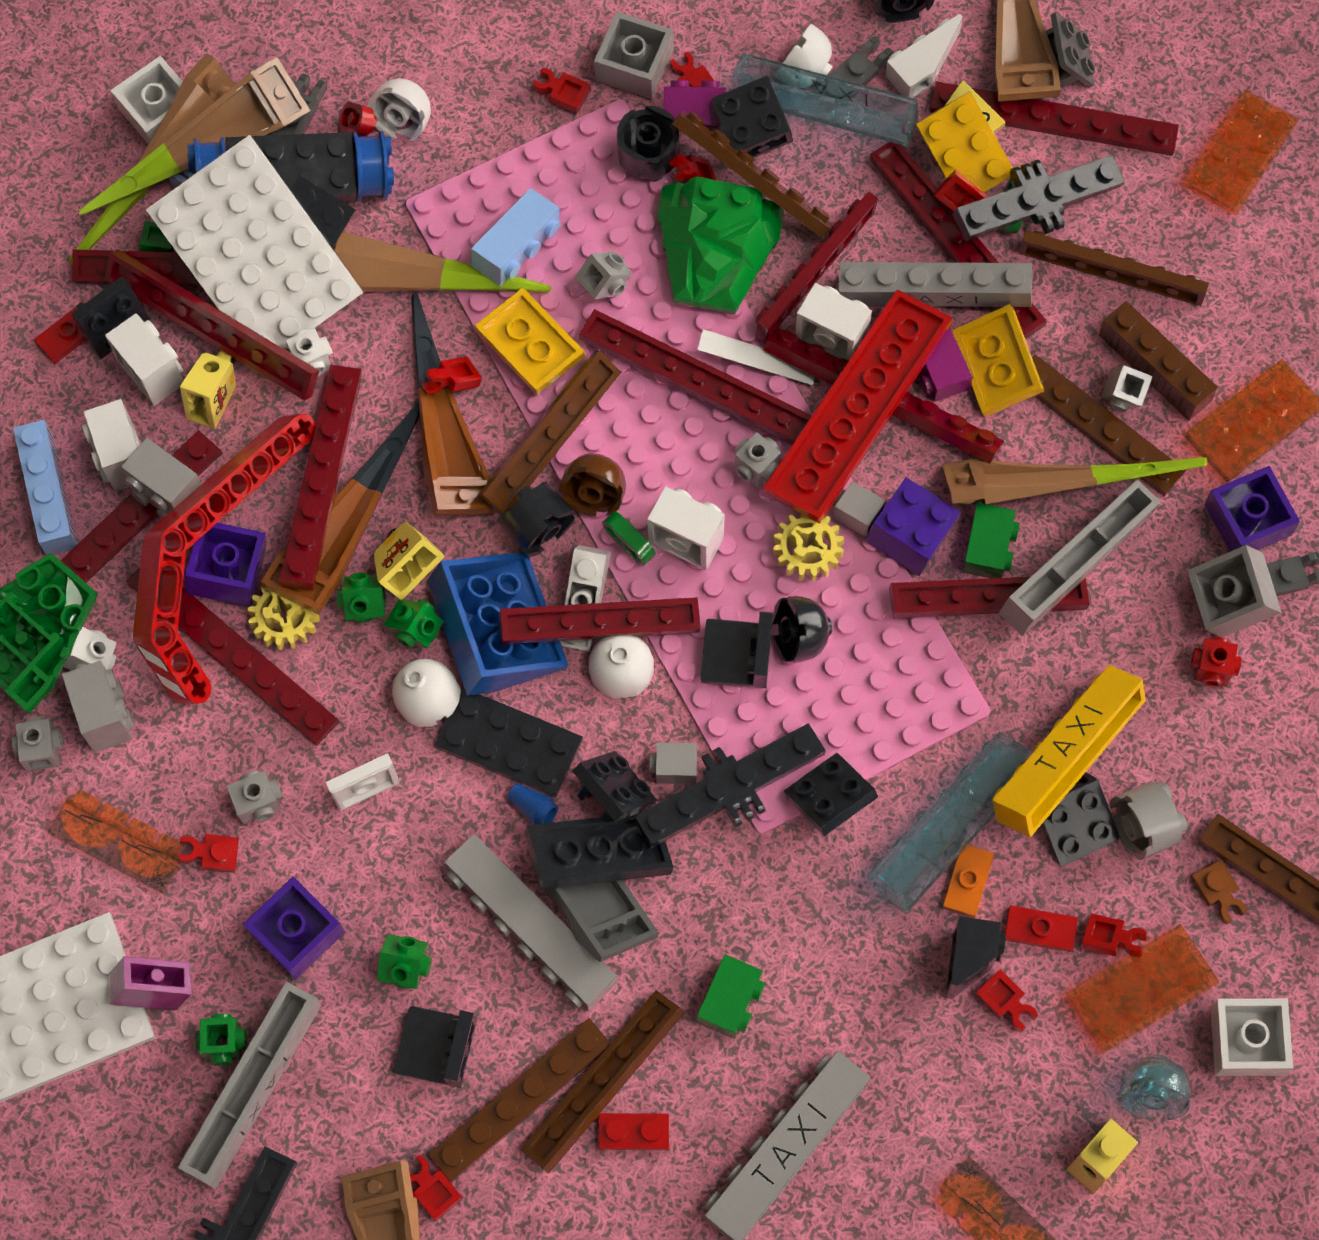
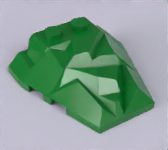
[657,176,784,314]
[0,553,98,714]

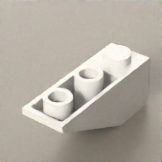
[886,14,962,102]
[560,545,611,651]

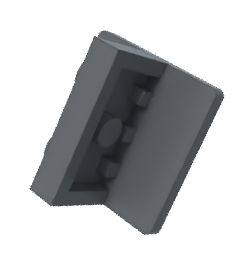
[1045,12,1095,88]

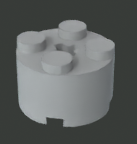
[1110,781,1187,860]

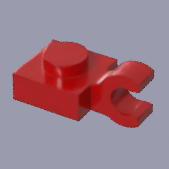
[421,356,482,395]

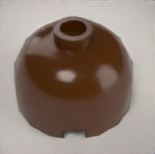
[559,453,626,517]

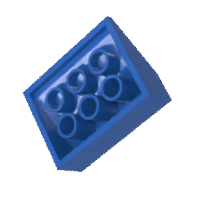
[427,552,569,696]

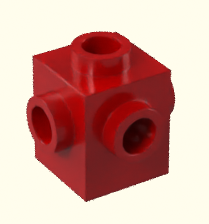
[1191,637,1242,687]

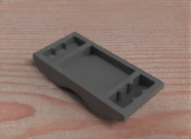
[530,854,659,962]

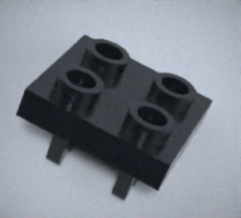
[71,276,151,359]
[572,751,657,822]
[784,753,878,836]

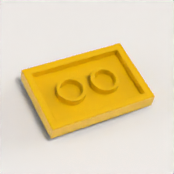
[915,91,1013,192]
[475,288,585,395]
[952,304,1044,417]

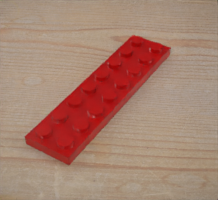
[763,289,953,524]

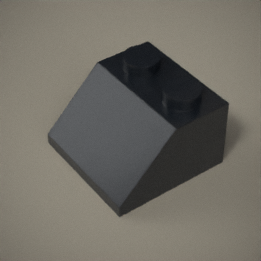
[946,916,1006,999]

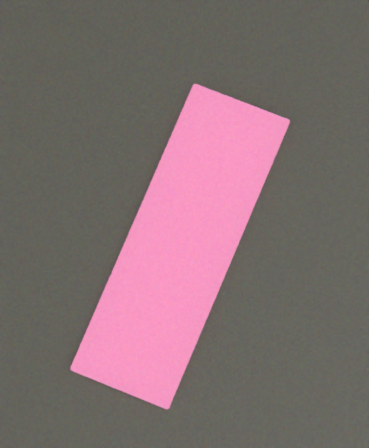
[406,99,990,834]

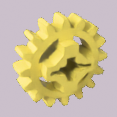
[773,514,844,582]
[248,586,320,650]

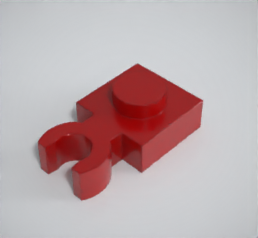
[671,52,715,87]
[533,68,591,114]
[669,155,716,182]
[177,834,239,873]
[1082,913,1147,957]
[975,969,1038,1033]
[410,1155,463,1221]

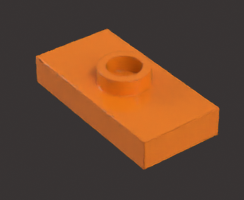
[942,843,995,918]

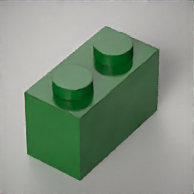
[962,502,1020,578]
[697,954,766,1039]

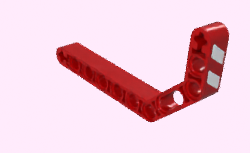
[133,414,316,704]

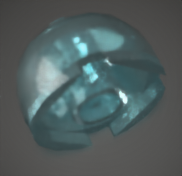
[1120,1054,1191,1120]

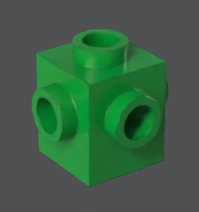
[337,572,386,622]
[383,599,444,649]
[377,934,432,989]
[195,1014,247,1066]

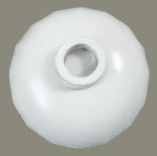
[775,23,833,87]
[367,78,431,141]
[588,635,654,699]
[392,659,461,727]

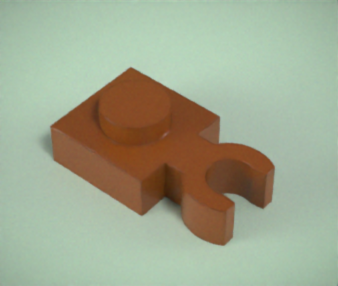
[1191,860,1247,924]

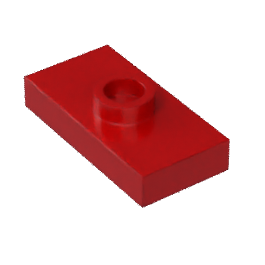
[33,301,87,364]
[1005,905,1078,952]

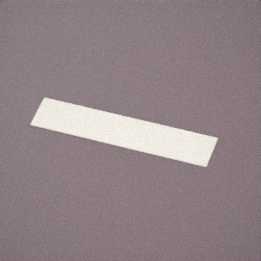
[698,329,815,385]

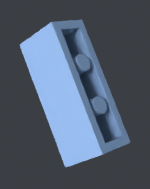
[471,188,561,287]

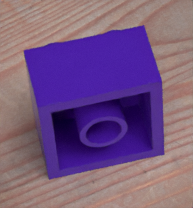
[1204,466,1300,552]
[865,477,961,576]
[185,523,266,607]
[243,876,345,980]

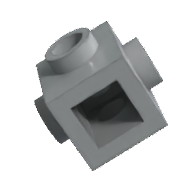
[575,251,633,299]
[734,432,781,489]
[12,717,63,771]
[227,771,283,825]

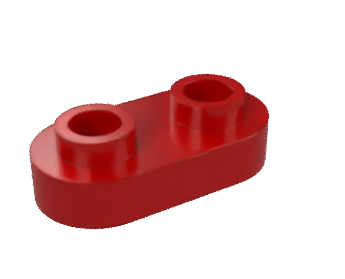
[339,101,377,137]

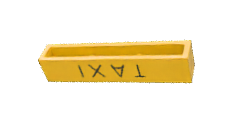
[992,665,1146,837]

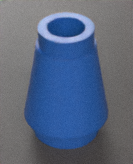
[507,783,559,824]

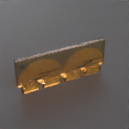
[48,789,184,894]
[937,1156,1056,1240]

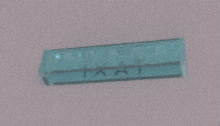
[732,53,918,146]
[868,731,1031,914]

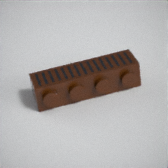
[1099,301,1218,421]

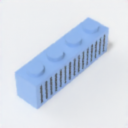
[13,420,78,555]

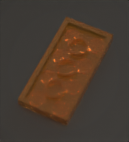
[1183,90,1299,216]
[1184,359,1319,483]
[1065,924,1220,1054]

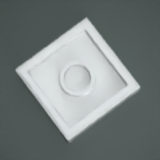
[326,753,400,811]

